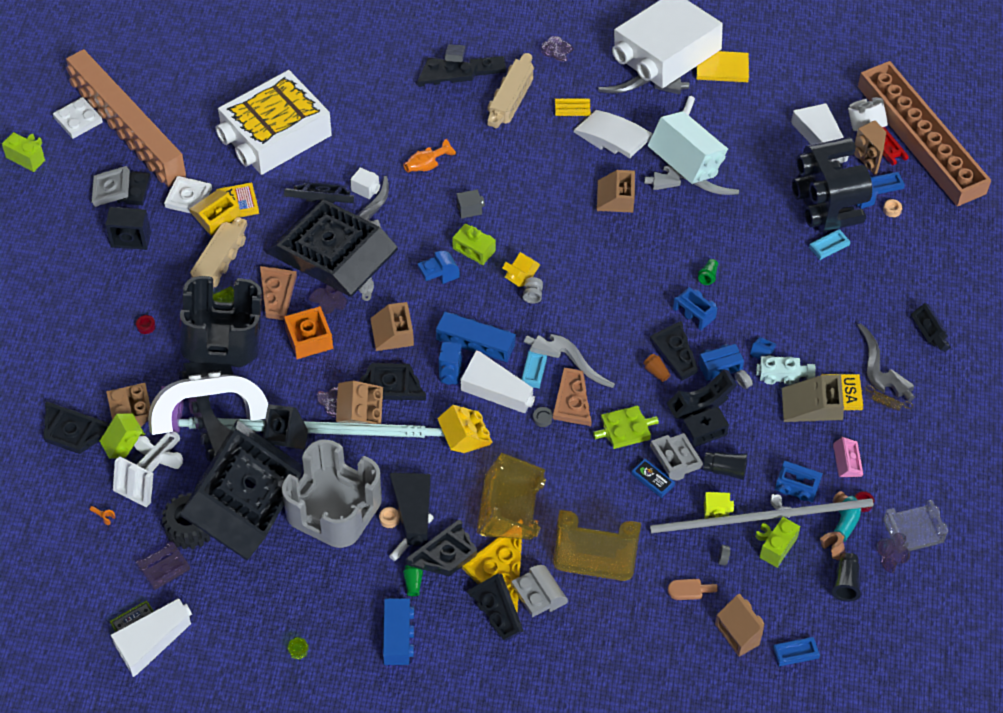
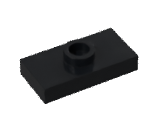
[469,56,506,76]

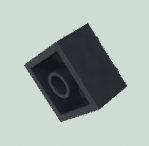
[105,207,151,250]

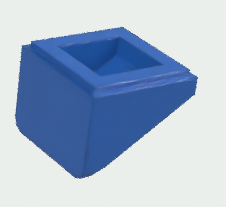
[750,337,777,360]

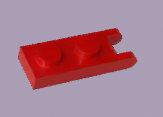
[882,127,908,166]

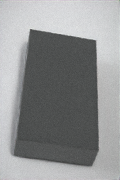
[445,44,465,62]

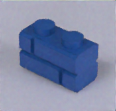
[439,342,462,385]
[698,344,744,381]

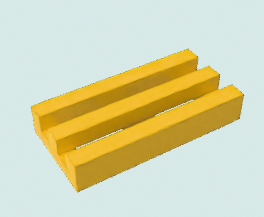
[555,99,591,116]

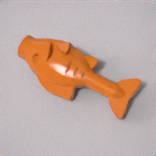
[403,139,456,173]

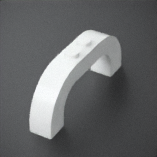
[148,372,268,434]

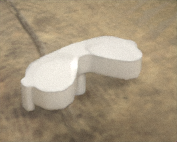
[771,494,791,518]

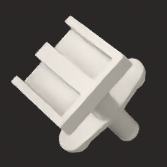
[113,432,183,507]

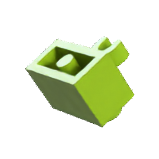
[2,132,45,172]
[453,223,496,265]
[100,414,145,459]
[755,517,801,568]

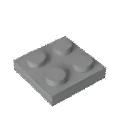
[92,166,130,207]

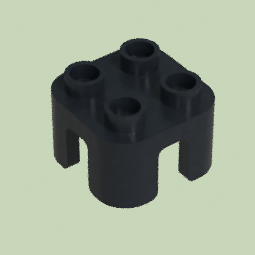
[792,137,872,232]
[180,276,262,367]

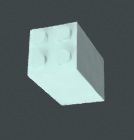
[648,111,728,184]

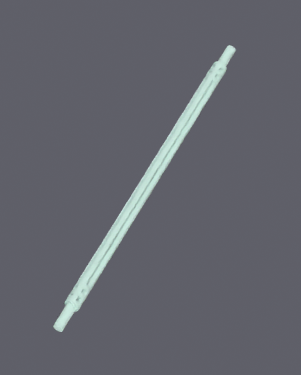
[179,417,444,438]

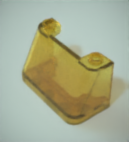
[477,453,546,540]
[553,510,641,581]

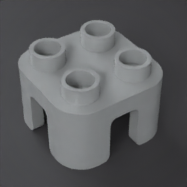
[282,440,382,548]

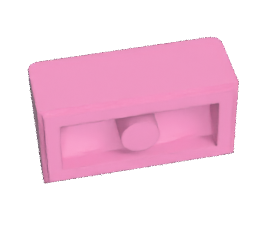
[833,437,863,477]

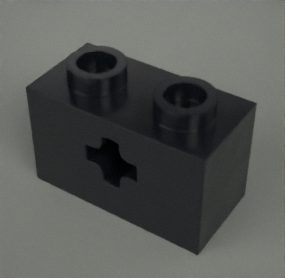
[682,407,729,448]

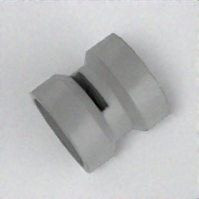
[523,277,543,303]

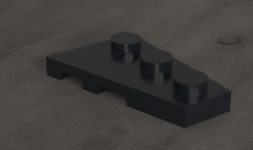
[418,58,478,87]
[649,320,698,381]

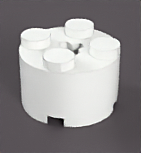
[848,98,888,131]

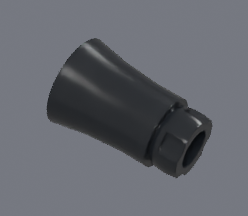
[703,452,748,481]
[832,553,861,602]

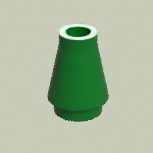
[698,259,718,285]
[403,565,423,596]

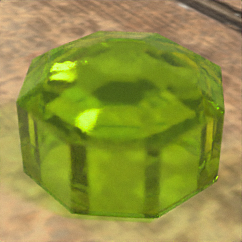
[287,637,309,660]

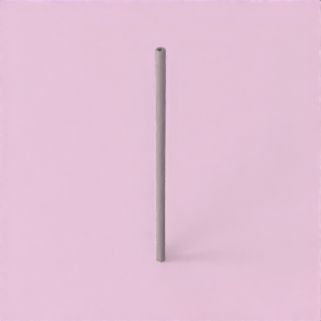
[650,498,873,533]

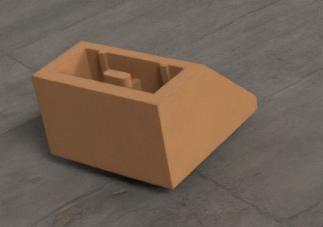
[854,120,886,175]
[597,170,635,213]
[370,302,414,351]
[336,381,383,424]
[106,383,151,427]
[715,594,764,657]

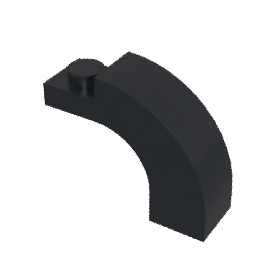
[667,369,737,419]

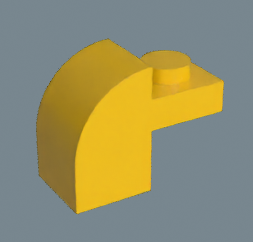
[502,252,540,287]

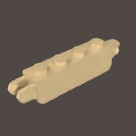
[488,53,534,128]
[190,217,247,289]

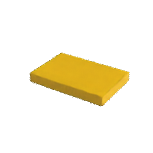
[696,51,749,82]

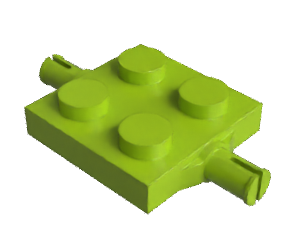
[593,406,659,449]

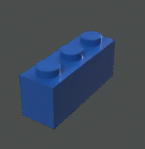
[383,599,414,665]

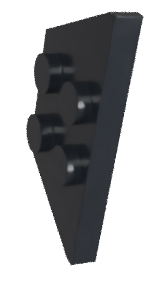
[284,182,354,204]
[359,363,426,401]
[44,401,110,454]
[406,520,477,576]

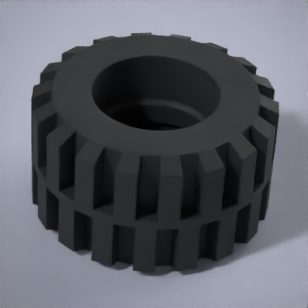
[162,493,211,550]

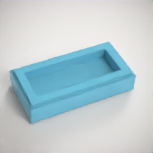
[809,229,850,260]
[521,351,547,389]

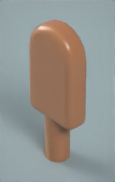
[667,579,717,600]

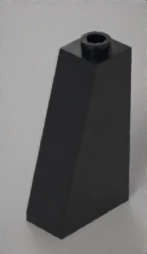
[390,473,431,546]

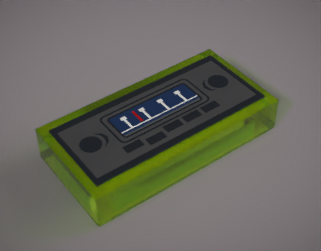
[110,600,154,632]

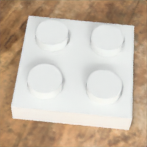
[53,97,103,139]
[164,176,212,213]

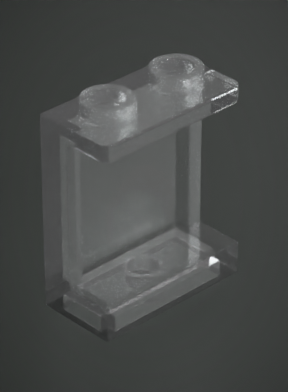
[883,500,948,554]

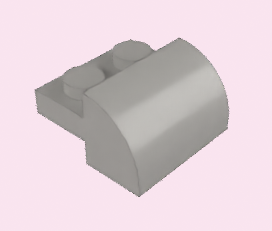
[650,433,703,480]
[511,565,568,617]

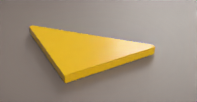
[462,520,523,613]

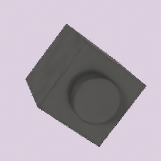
[456,189,485,219]

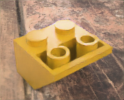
[189,189,241,236]
[437,405,493,453]

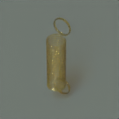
[865,385,913,411]

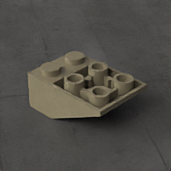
[782,374,844,422]

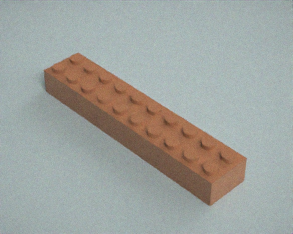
[66,49,186,187]
[858,61,991,207]

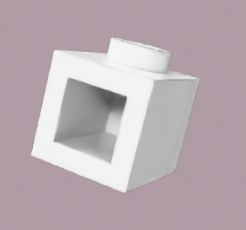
[351,168,380,199]

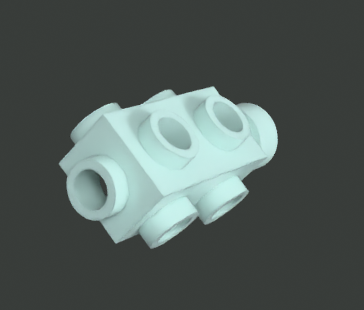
[756,356,815,385]

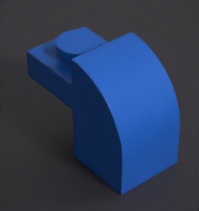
[418,251,460,284]

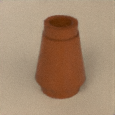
[643,354,671,382]

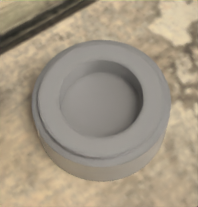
[735,369,753,389]

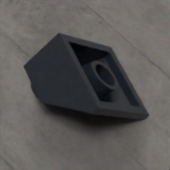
[263,404,308,450]

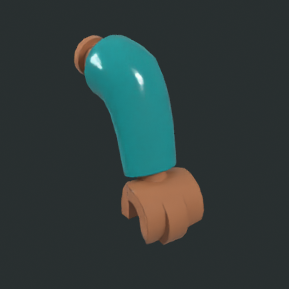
[820,491,861,560]

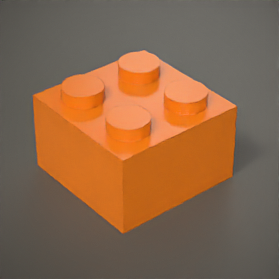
[284,306,333,359]

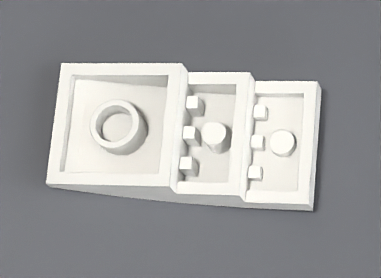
[574,110,652,158]

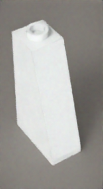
[791,104,849,164]
[461,350,535,413]
[111,599,192,677]

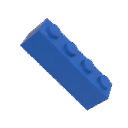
[436,312,516,362]

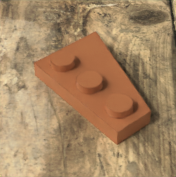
[260,266,297,320]
[553,368,592,426]

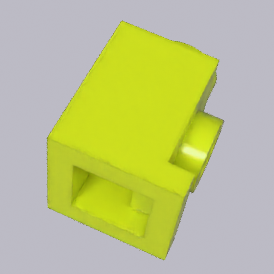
[704,492,734,519]

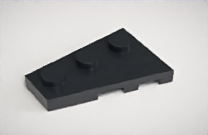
[466,574,524,640]

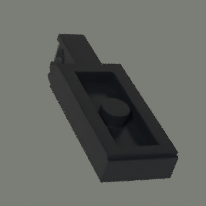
[911,303,951,352]

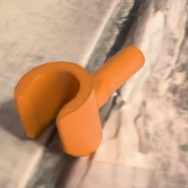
[90,506,115,525]

